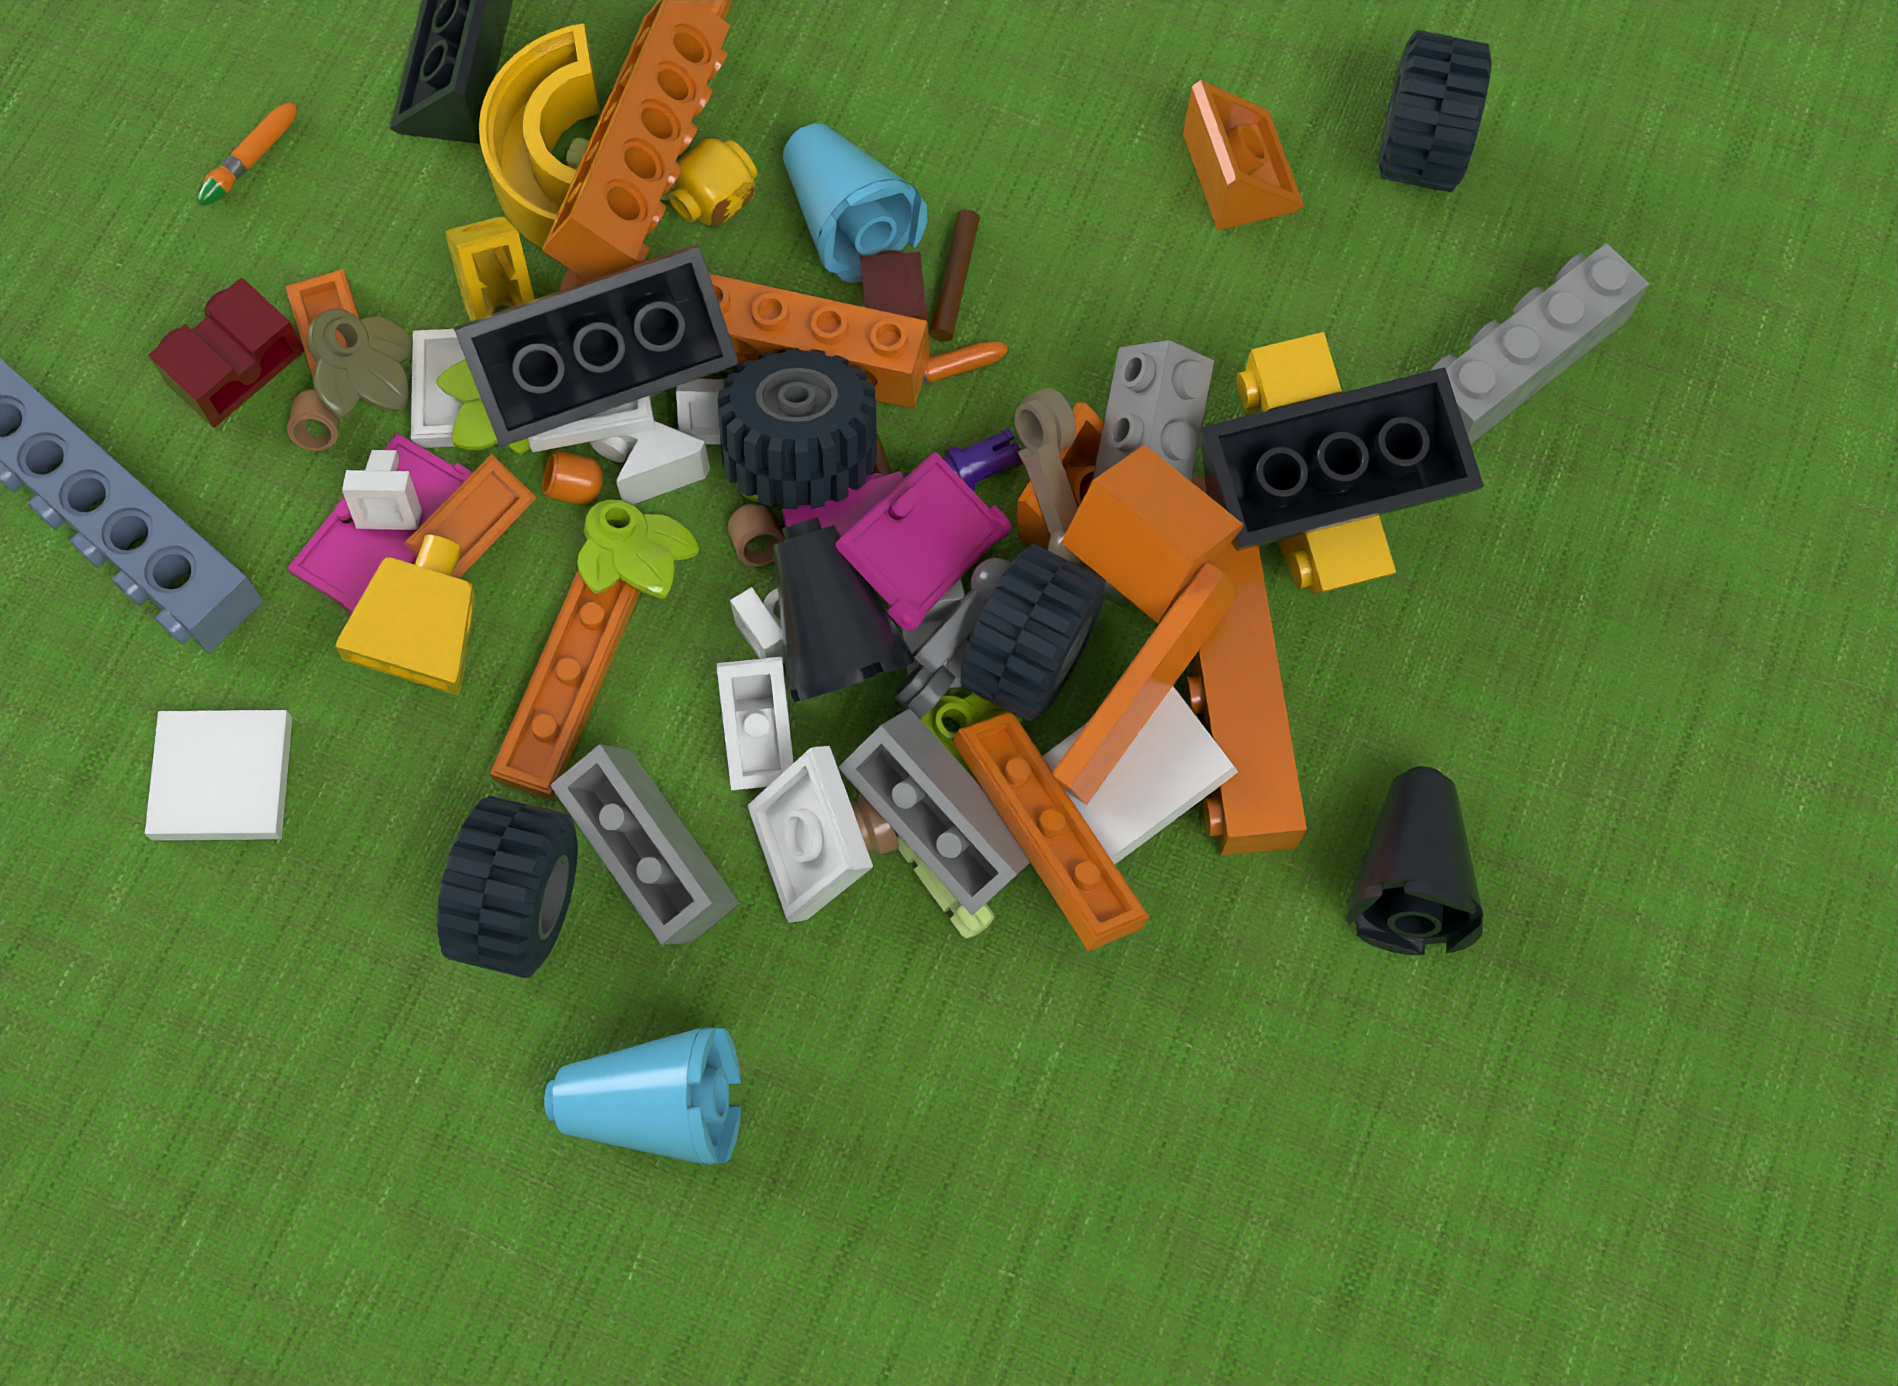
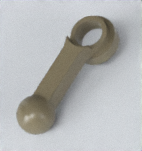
[1015,388,1087,569]

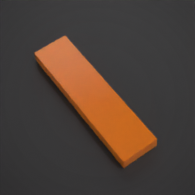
[1052,562,1238,805]
[490,571,641,801]
[953,711,1149,952]

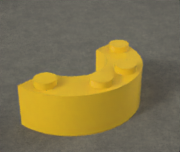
[479,23,601,248]
[1236,332,1396,594]

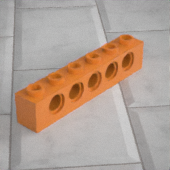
[542,0,730,281]
[559,260,930,409]

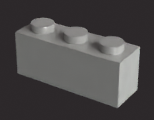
[838,708,1030,915]
[550,744,740,945]

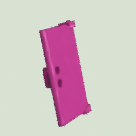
[286,433,473,616]
[835,452,1011,631]

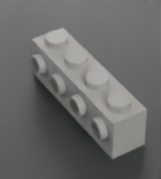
[1430,243,1649,445]
[1086,340,1214,604]

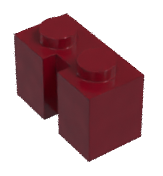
[148,277,305,428]

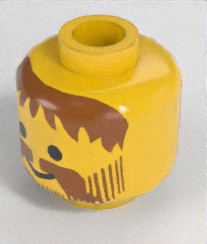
[669,138,758,227]

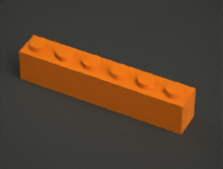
[1185,476,1307,856]

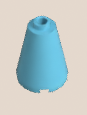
[783,123,928,283]
[544,1026,741,1166]

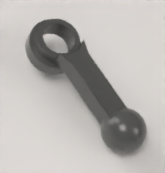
[892,558,1011,719]

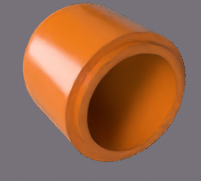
[542,450,603,505]

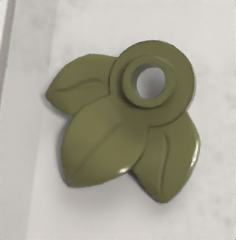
[307,309,413,418]

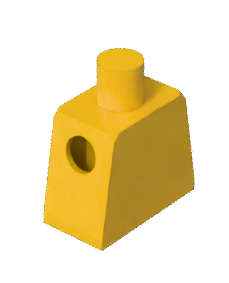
[445,217,535,321]
[335,535,475,696]

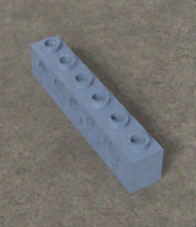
[0,359,264,654]

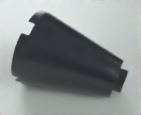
[773,517,914,703]
[1347,766,1484,955]

